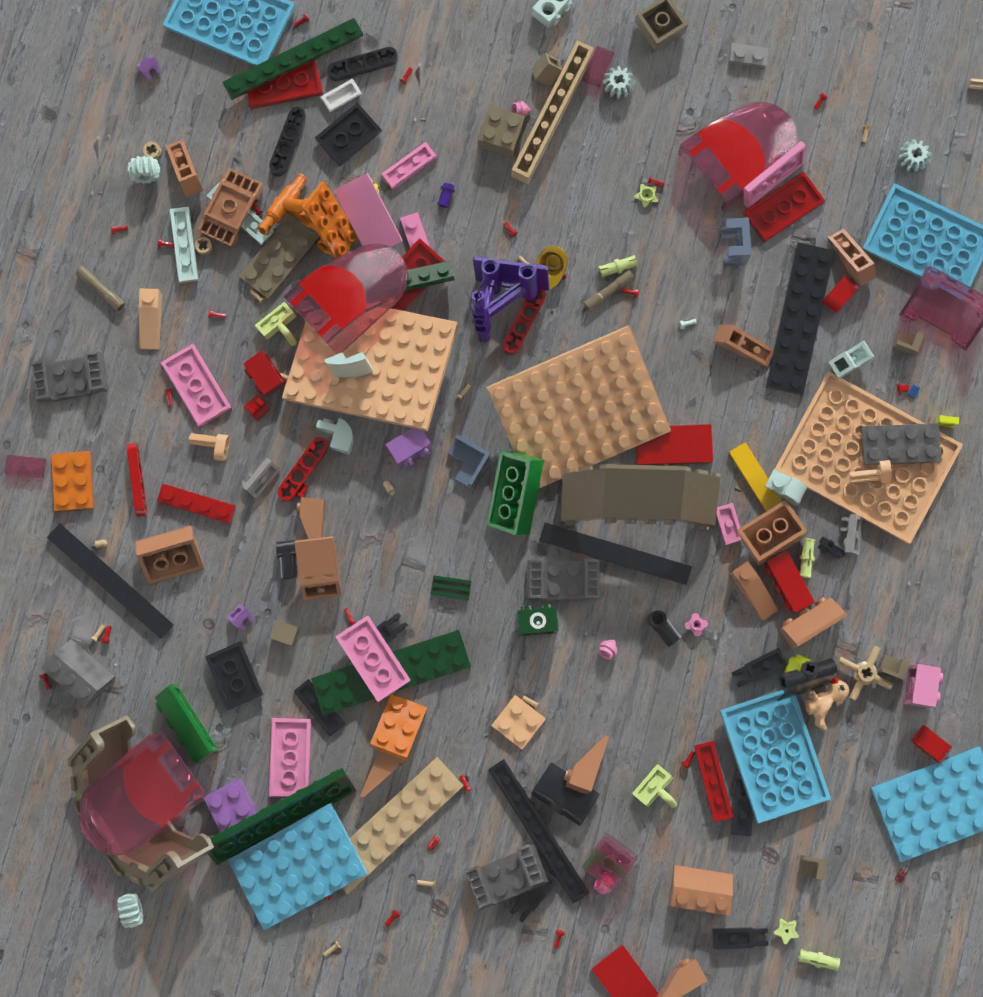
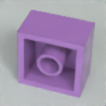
[386,428,432,470]
[203,778,258,832]

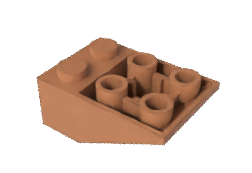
[295,536,342,601]

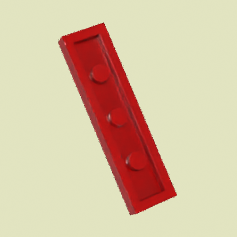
[157,483,236,524]
[694,741,733,822]

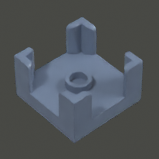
[721,218,752,266]

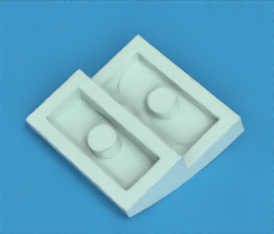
[324,352,374,378]

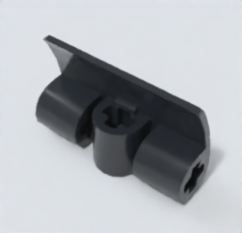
[777,658,838,701]
[530,762,600,826]

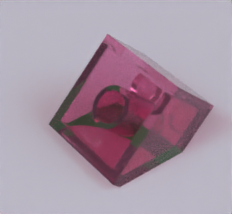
[581,832,638,892]

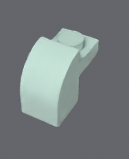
[829,341,875,378]
[316,418,354,455]
[765,469,807,507]

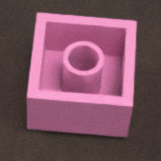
[904,664,943,708]

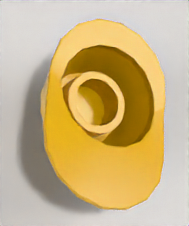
[535,246,568,289]

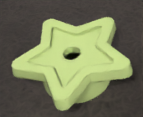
[634,184,658,208]
[773,918,799,944]

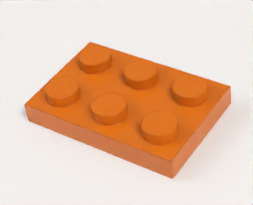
[51,451,94,512]
[369,694,427,760]

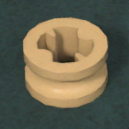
[143,141,162,159]
[195,237,213,255]

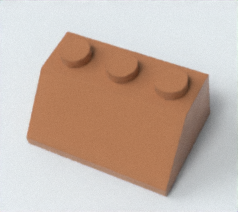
[737,500,807,567]
[135,526,204,584]
[779,597,847,649]
[669,865,733,916]

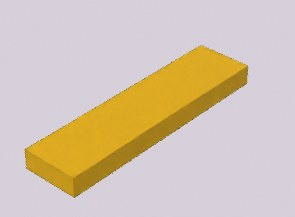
[729,442,783,512]

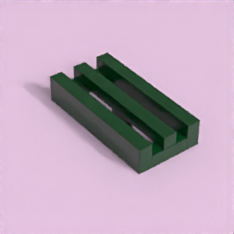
[431,575,471,600]

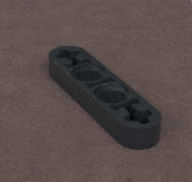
[327,47,398,81]
[269,107,306,176]

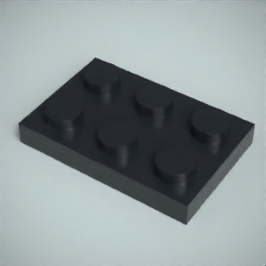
[315,102,382,167]
[205,641,264,710]

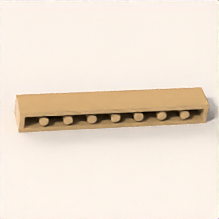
[511,40,594,184]

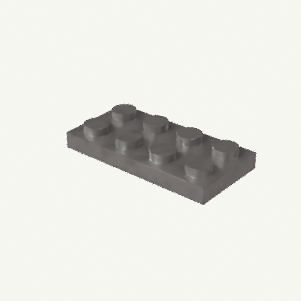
[861,423,941,465]

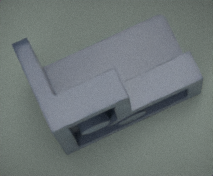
[448,435,490,489]

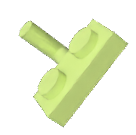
[255,302,297,346]
[632,764,677,808]

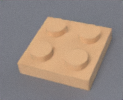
[491,695,546,749]

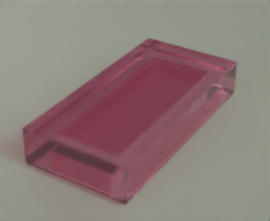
[583,46,614,87]
[4,455,46,478]

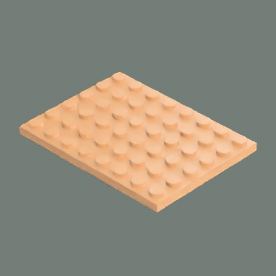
[282,304,459,431]
[487,325,671,488]
[774,371,963,544]

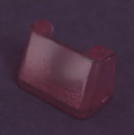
[899,266,983,351]

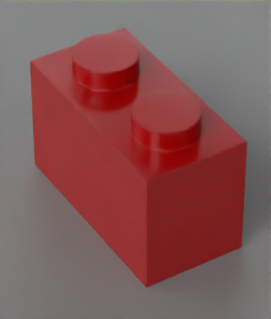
[243,350,286,396]

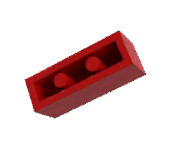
[764,551,815,614]

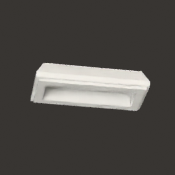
[321,78,362,112]

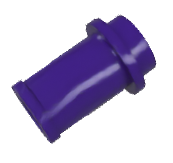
[437,183,455,208]

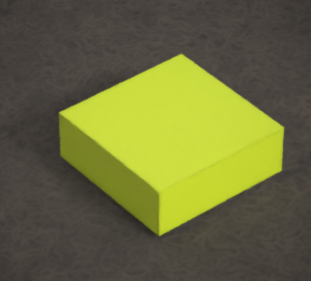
[935,415,959,428]

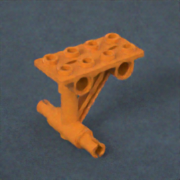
[257,174,358,262]

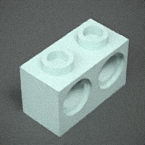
[532,0,573,29]

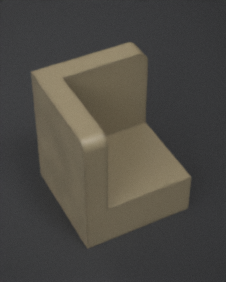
[532,53,562,87]
[892,330,924,356]
[270,620,300,647]
[878,655,910,681]
[797,855,827,880]

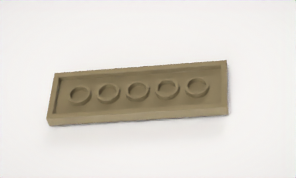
[239,191,321,301]

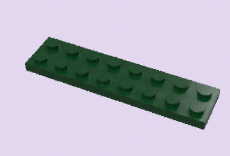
[311,630,471,715]
[207,768,357,865]

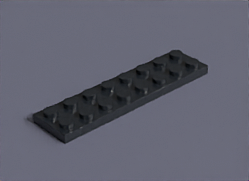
[765,242,835,395]

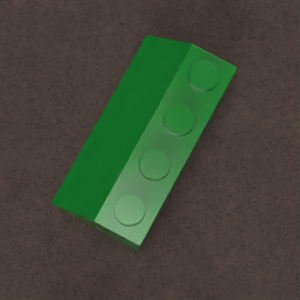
[486,451,544,536]
[155,684,219,764]

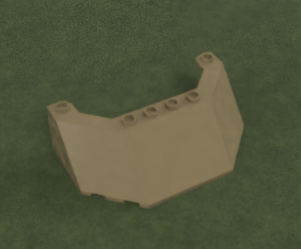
[560,464,721,531]
[68,715,214,892]

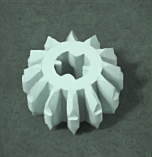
[603,66,635,99]
[898,139,931,172]
[128,155,160,184]
[117,893,144,928]

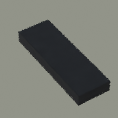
[294,679,345,736]

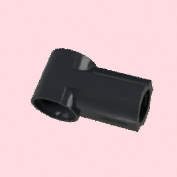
[276,540,298,579]
[647,610,682,647]

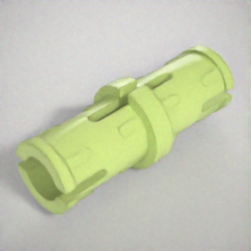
[598,255,638,278]
[799,538,815,578]
[798,949,840,971]

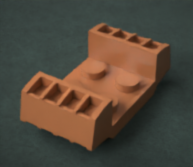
[197,168,263,248]

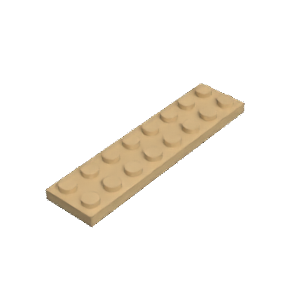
[342,757,463,894]

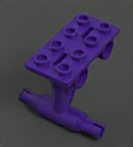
[471,257,550,343]

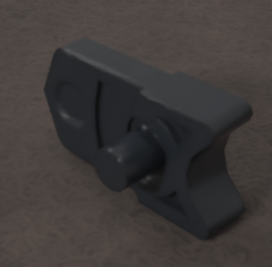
[817,536,845,559]

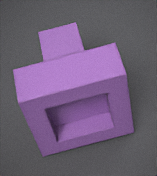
[136,55,161,79]
[227,604,254,630]

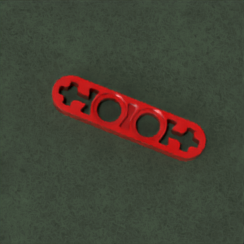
[503,290,546,355]
[278,437,329,502]
[127,443,147,517]

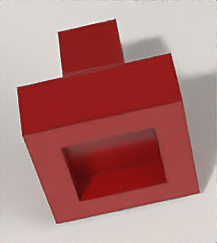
[244,394,271,421]

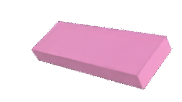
[381,142,437,190]

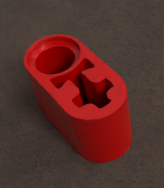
[822,275,860,313]
[911,725,952,764]

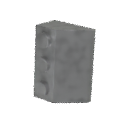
[41,639,115,707]

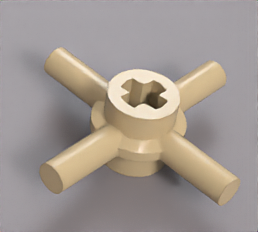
[837,646,893,701]

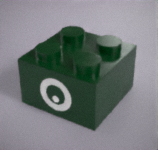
[517,604,559,636]

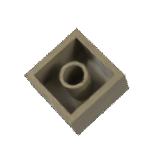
[635,0,688,52]
[478,105,525,158]

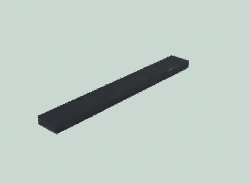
[539,522,692,585]
[47,523,174,639]
[488,759,590,903]

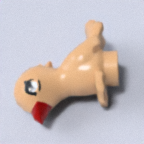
[805,677,849,731]

